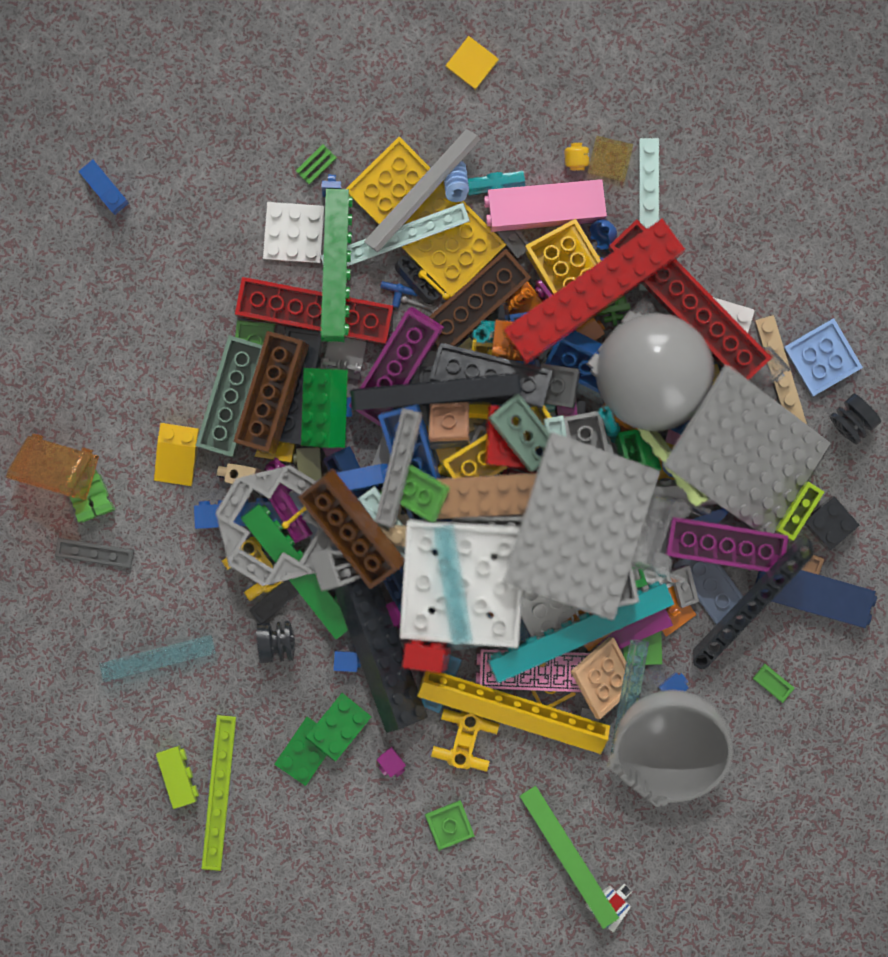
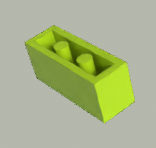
[775,482,824,541]
[156,745,199,809]

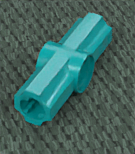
[468,171,526,196]
[473,320,496,343]

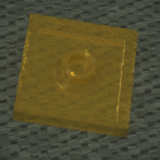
[587,136,633,182]

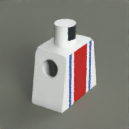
[585,884,633,932]

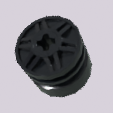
[829,393,881,445]
[256,621,296,663]

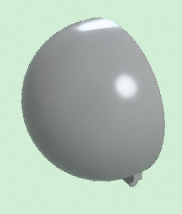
[587,311,714,431]
[606,690,733,807]

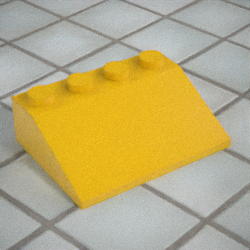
[525,219,601,295]

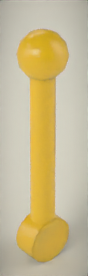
[418,270,450,300]
[282,507,307,529]

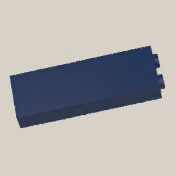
[755,570,877,628]

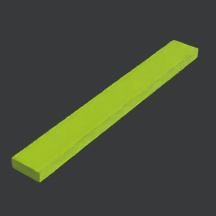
[201,715,236,871]

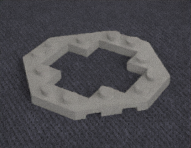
[216,465,333,586]

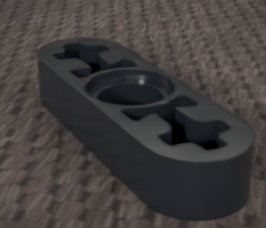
[395,256,440,304]

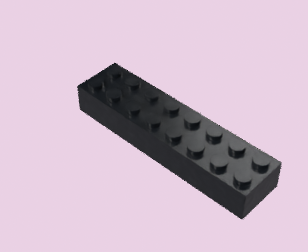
[333,578,428,733]

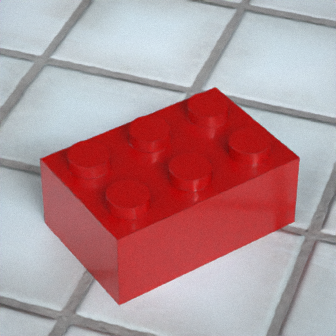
[402,639,452,673]

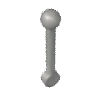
[401,296,438,313]

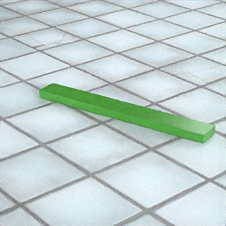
[520,786,620,929]

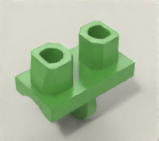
[596,295,630,327]

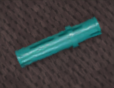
[599,407,621,443]

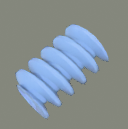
[444,161,469,202]

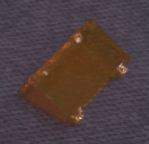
[5,433,99,500]

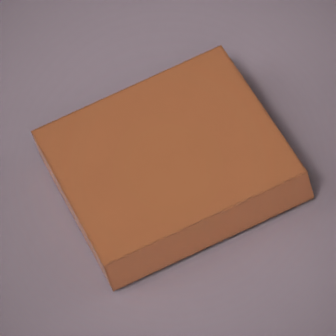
[429,402,469,442]

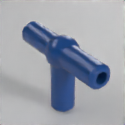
[380,281,418,308]

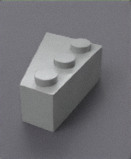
[310,549,361,591]

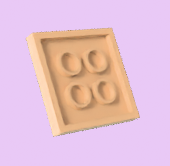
[570,637,638,719]

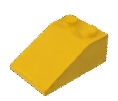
[154,423,200,486]

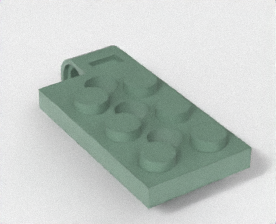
[488,394,550,472]

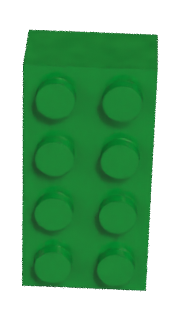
[301,368,348,448]

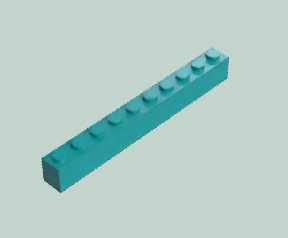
[487,581,674,683]

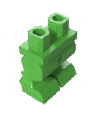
[66,465,116,523]

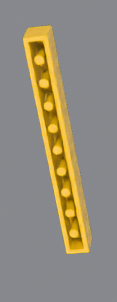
[417,671,610,754]

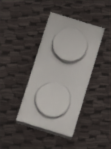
[670,565,699,608]

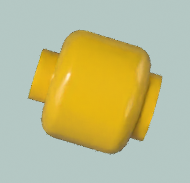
[564,142,589,170]

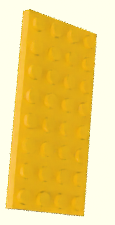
[346,136,506,297]

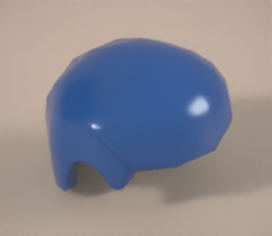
[590,219,617,250]

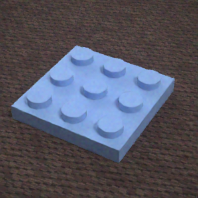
[784,318,863,397]

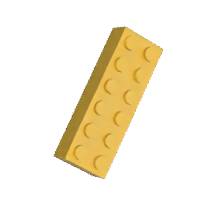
[440,406,552,478]

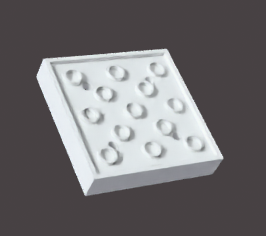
[400,519,523,648]

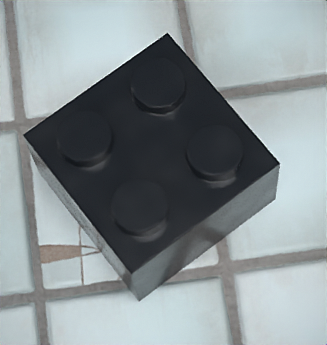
[804,496,860,551]

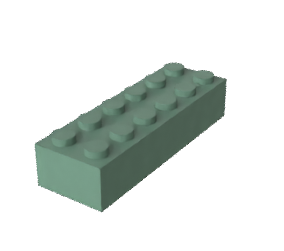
[195,335,263,458]

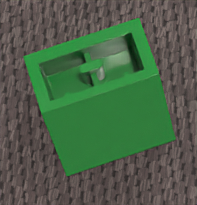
[615,430,661,471]

